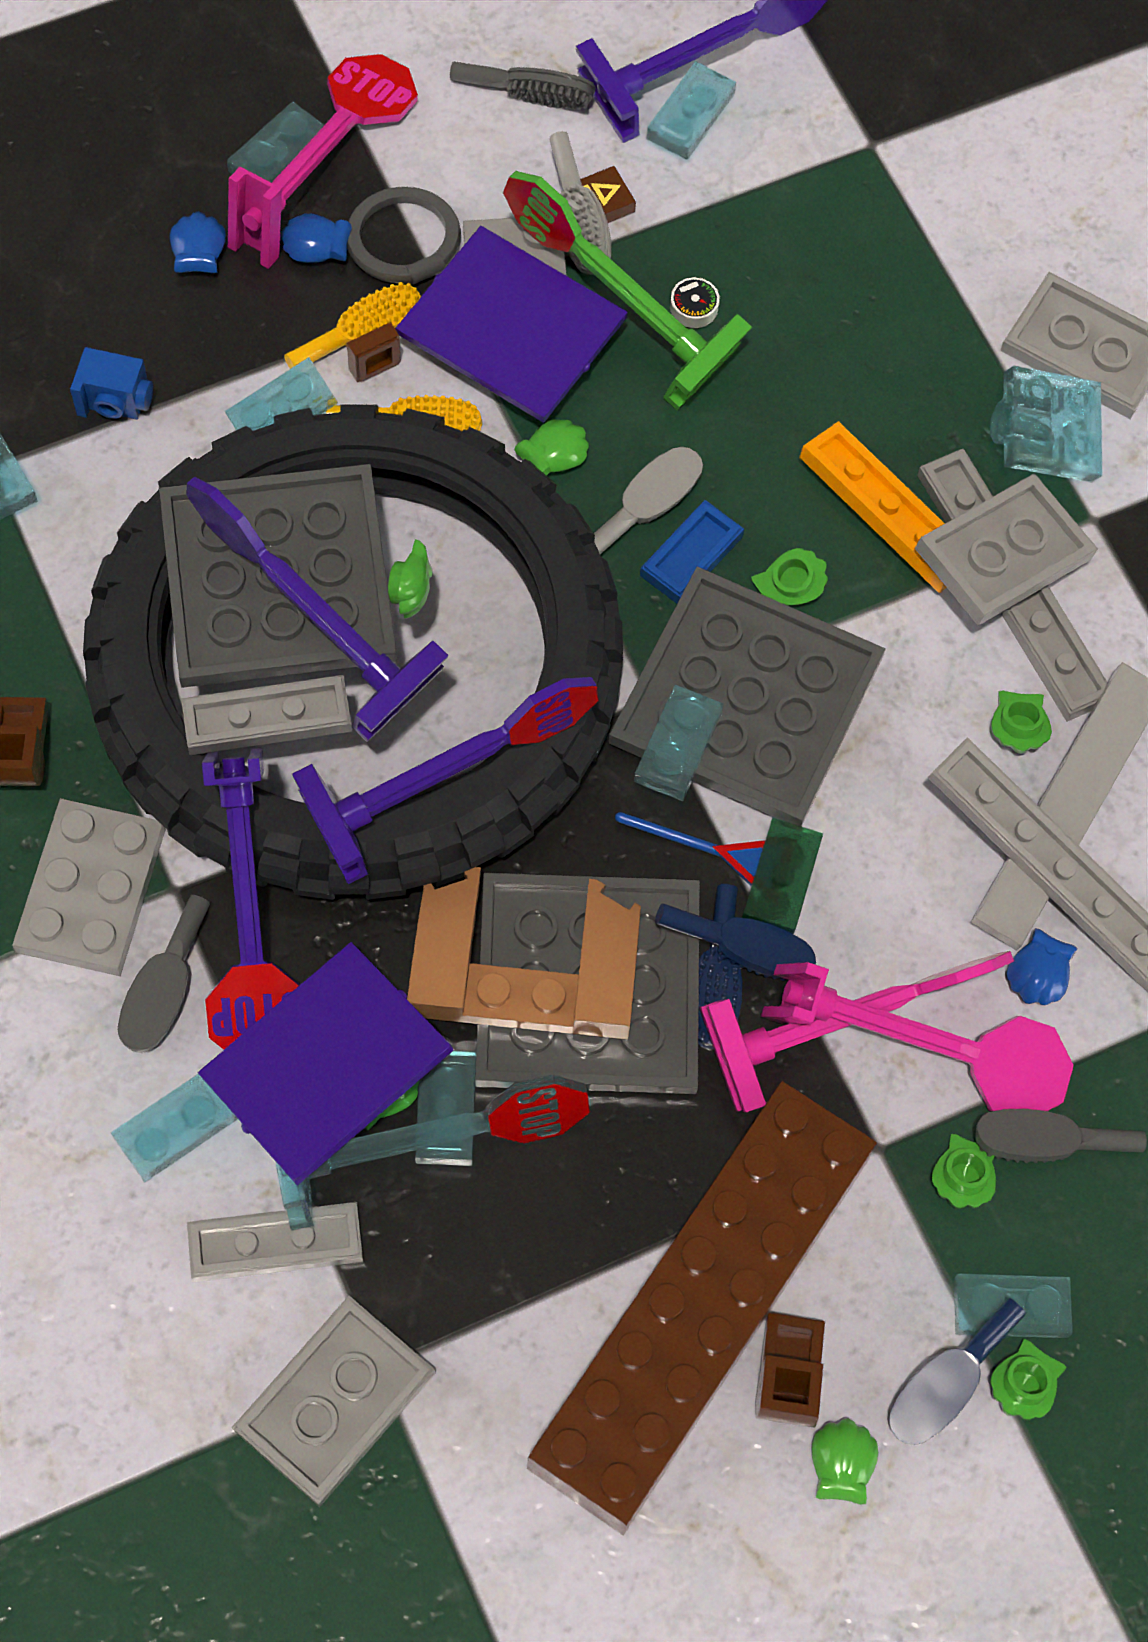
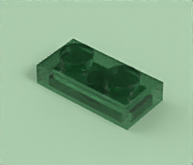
[741,817,824,934]

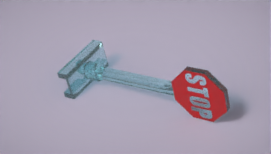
[275,1074,590,1231]

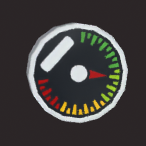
[670,277,720,328]

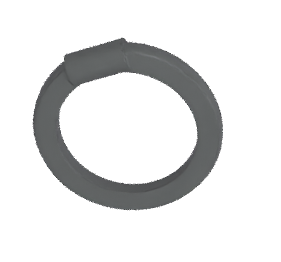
[347,187,461,285]

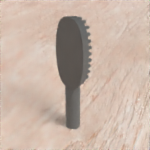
[450,61,596,110]
[117,895,210,1053]
[975,1109,1147,1164]

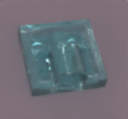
[990,365,1102,482]

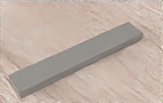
[917,448,1108,722]
[971,662,1148,950]
[927,737,1148,992]

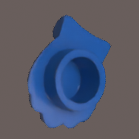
[169,211,226,273]
[280,213,352,263]
[1007,928,1078,1005]

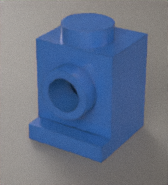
[70,347,153,420]

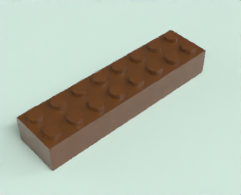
[527,1081,877,1536]

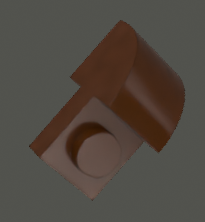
[0,697,48,786]
[755,1312,825,1428]

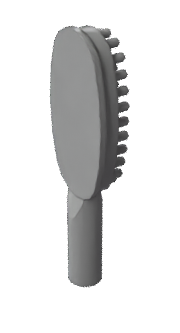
[549,131,611,275]
[594,447,703,554]

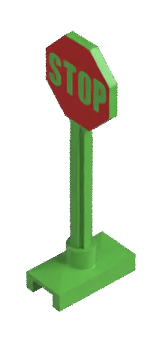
[503,171,752,411]

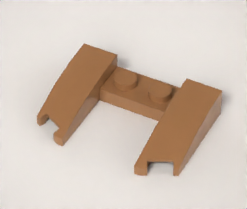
[407,867,641,1040]

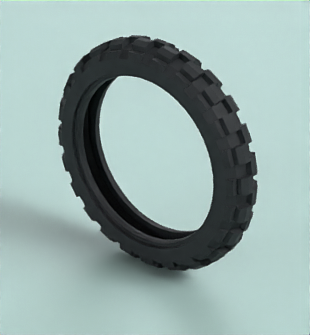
[83,404,623,900]

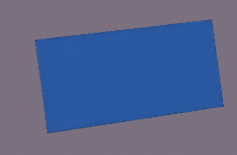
[640,500,744,604]

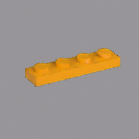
[799,421,947,593]

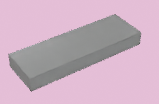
[181,675,352,755]
[187,1202,363,1282]

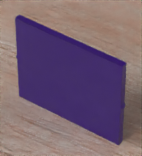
[395,225,628,423]
[197,942,454,1186]

